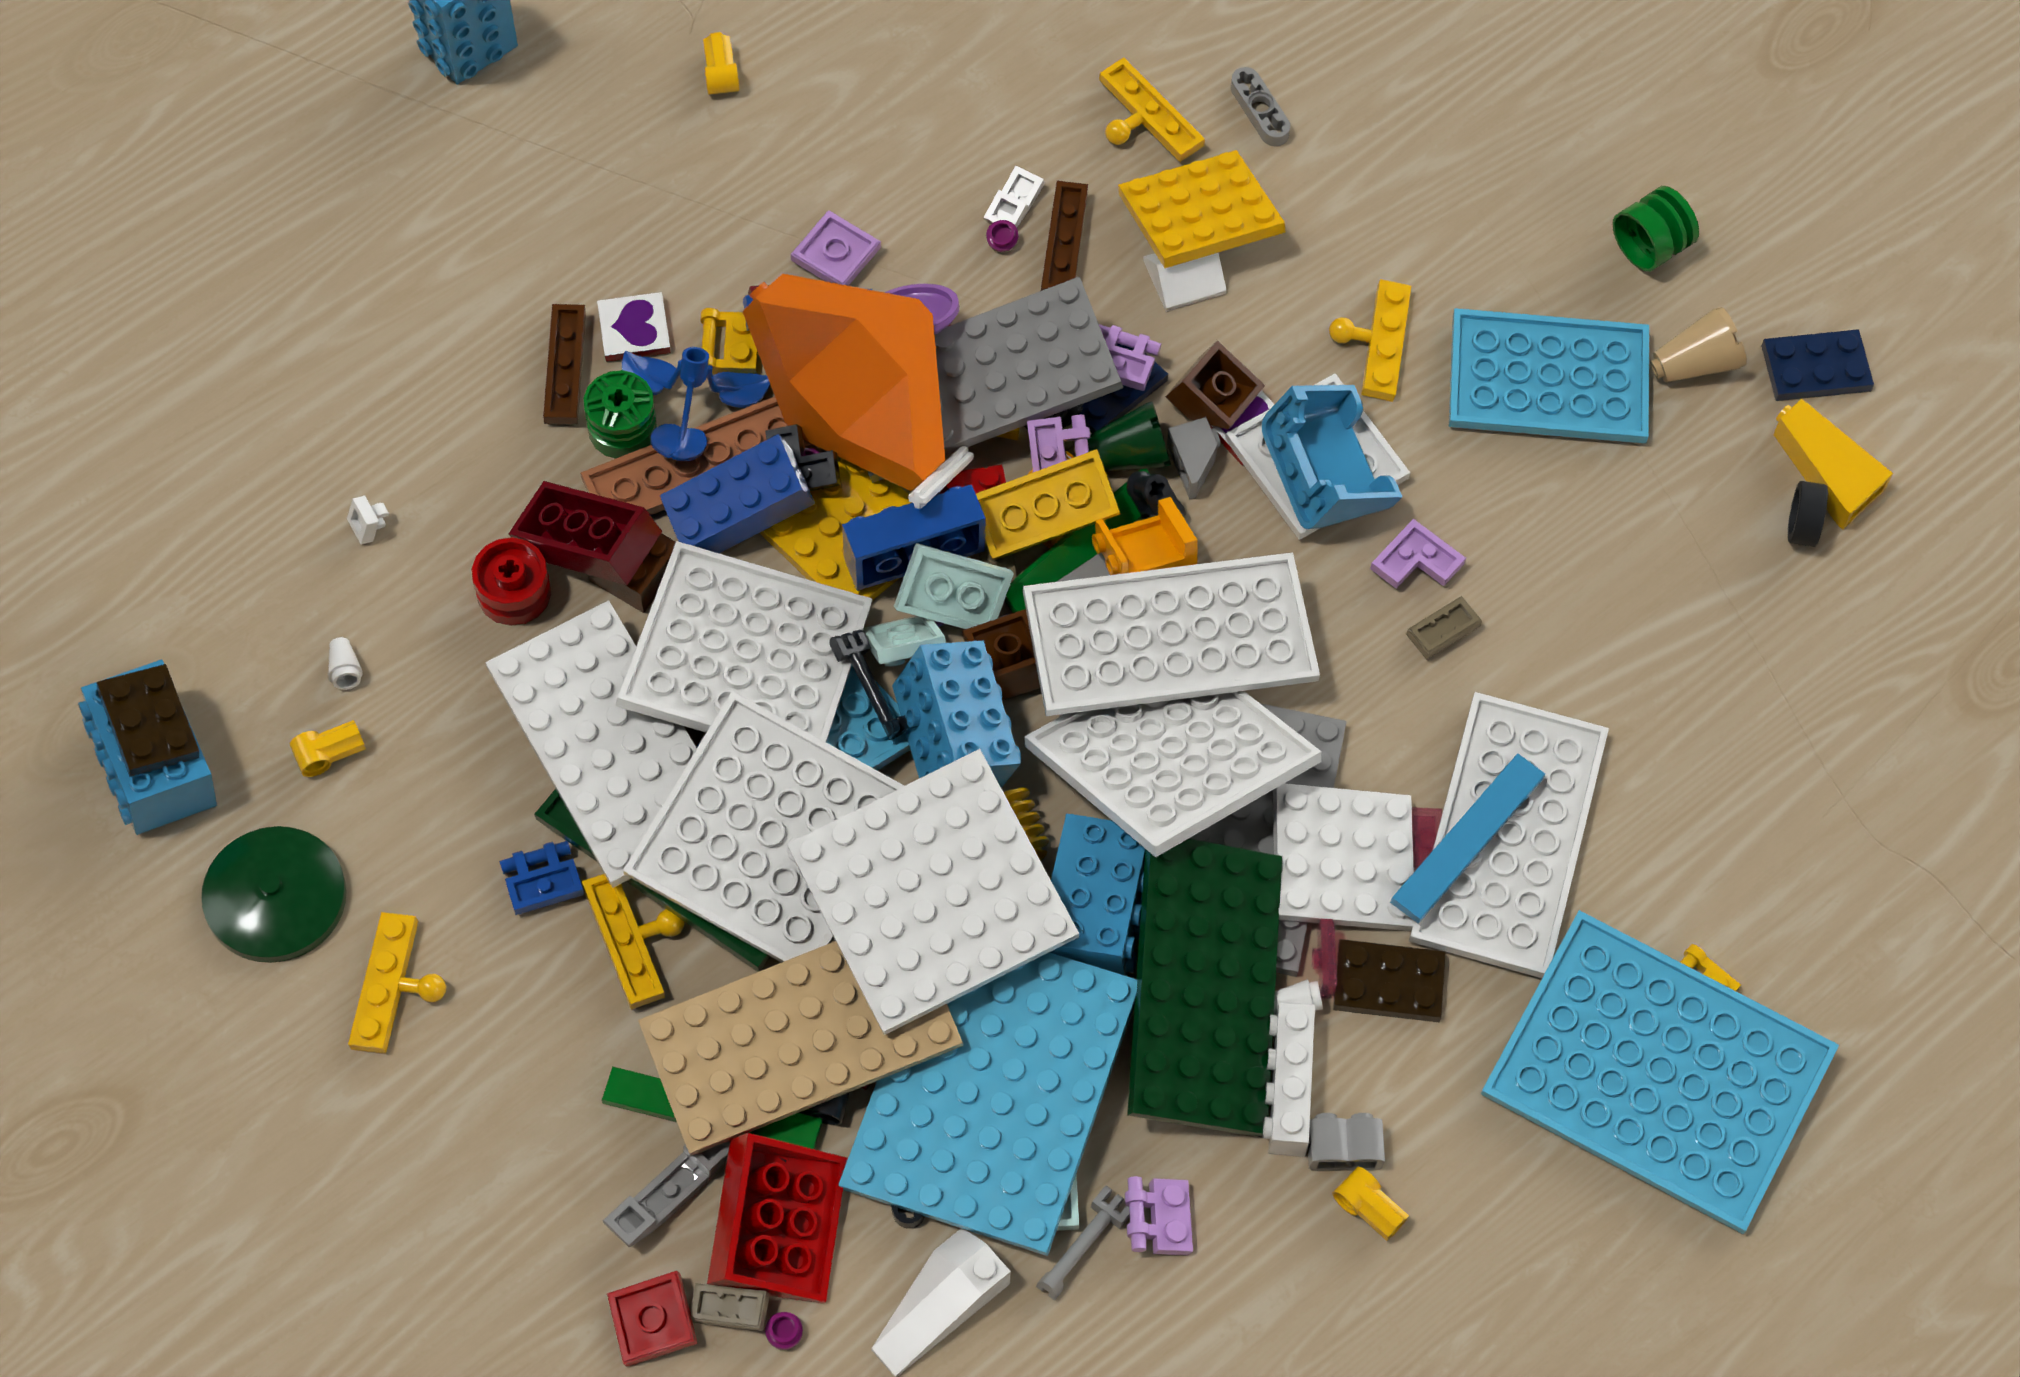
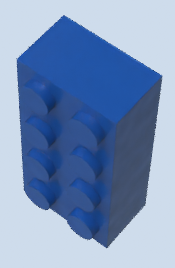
[660,434,815,553]
[842,484,986,591]

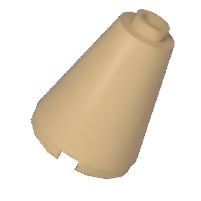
[1650,307,1747,382]

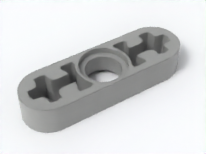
[1231,67,1290,146]

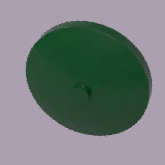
[202,826,346,963]

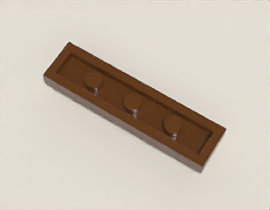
[1041,181,1088,291]
[543,304,586,424]

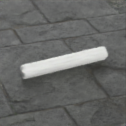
[908,446,974,509]

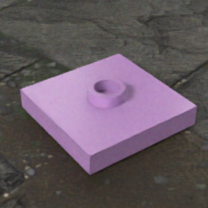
[790,210,881,286]

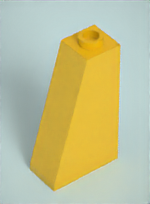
[1773,398,1893,530]

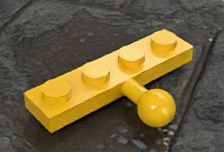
[1099,57,1205,162]
[1329,279,1412,402]
[582,874,684,1010]
[348,912,446,1054]

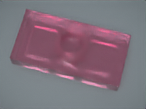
[1412,807,1442,872]
[1312,919,1337,999]

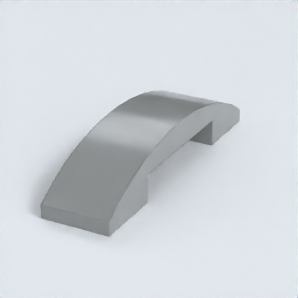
[603,1141,730,1247]

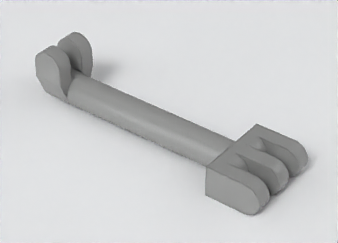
[1036,1186,1130,1300]

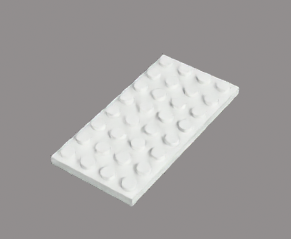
[1023,552,1320,716]
[485,600,697,888]
[1409,692,1609,978]

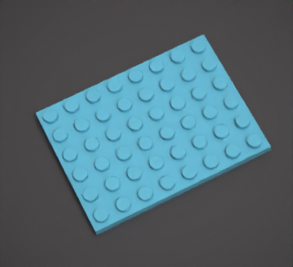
[1481,910,1839,1234]
[838,953,1137,1256]

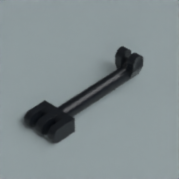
[829,629,910,740]

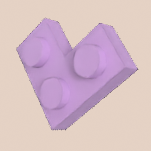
[1370,519,1466,589]

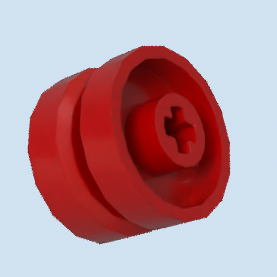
[471,537,551,626]

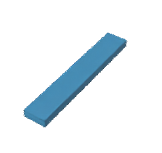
[1390,753,1545,924]

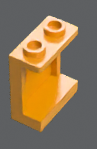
[1092,497,1198,575]

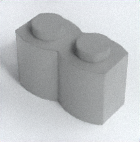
[1308,1113,1385,1171]

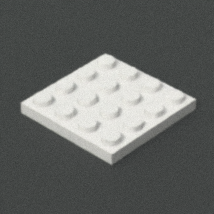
[1225,374,1410,540]
[1273,783,1414,931]

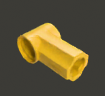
[703,32,739,95]
[290,720,366,777]
[1332,1166,1409,1241]

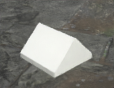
[1143,252,1227,312]

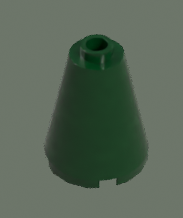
[1087,401,1171,471]

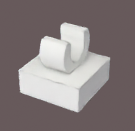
[347,496,389,545]

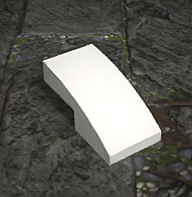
[984,166,1045,228]

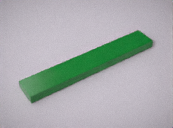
[1004,469,1150,613]
[602,1066,822,1149]

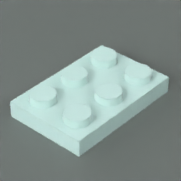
[894,543,1014,629]
[863,616,946,666]

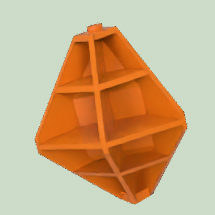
[742,273,945,491]

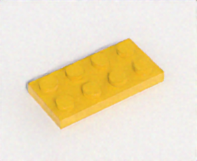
[976,449,1121,561]

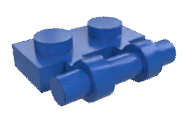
[499,841,584,915]

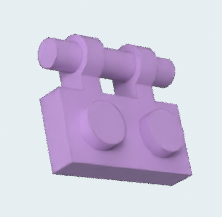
[1099,324,1161,391]
[1027,415,1091,472]
[1125,1176,1193,1255]

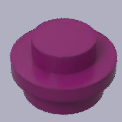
[986,220,1019,252]
[765,1312,803,1350]

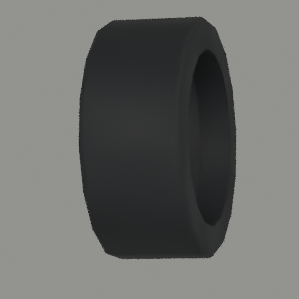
[1788,481,1828,547]

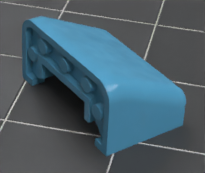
[1262,385,1403,529]

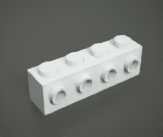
[1263,1002,1315,1157]

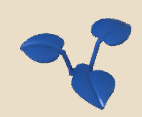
[622,347,771,461]

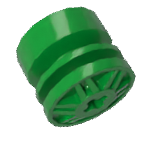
[1612,185,1699,272]
[583,370,657,459]

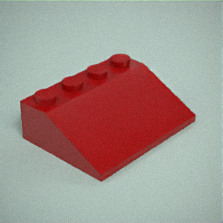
[707,1133,848,1303]

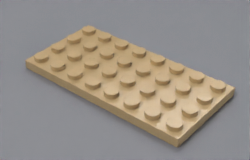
[638,941,963,1156]

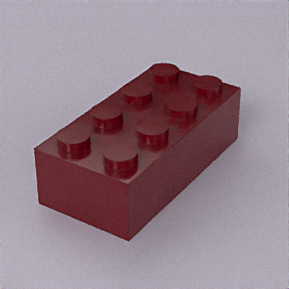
[508,481,662,586]

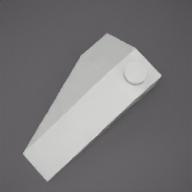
[872,1228,1011,1377]

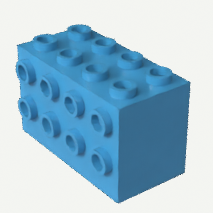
[408,0,518,85]
[892,641,1021,788]
[78,659,217,835]
[1049,813,1145,976]

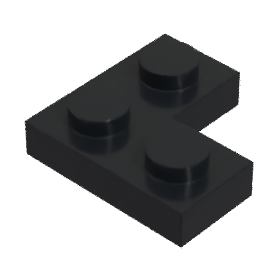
[765,424,841,491]

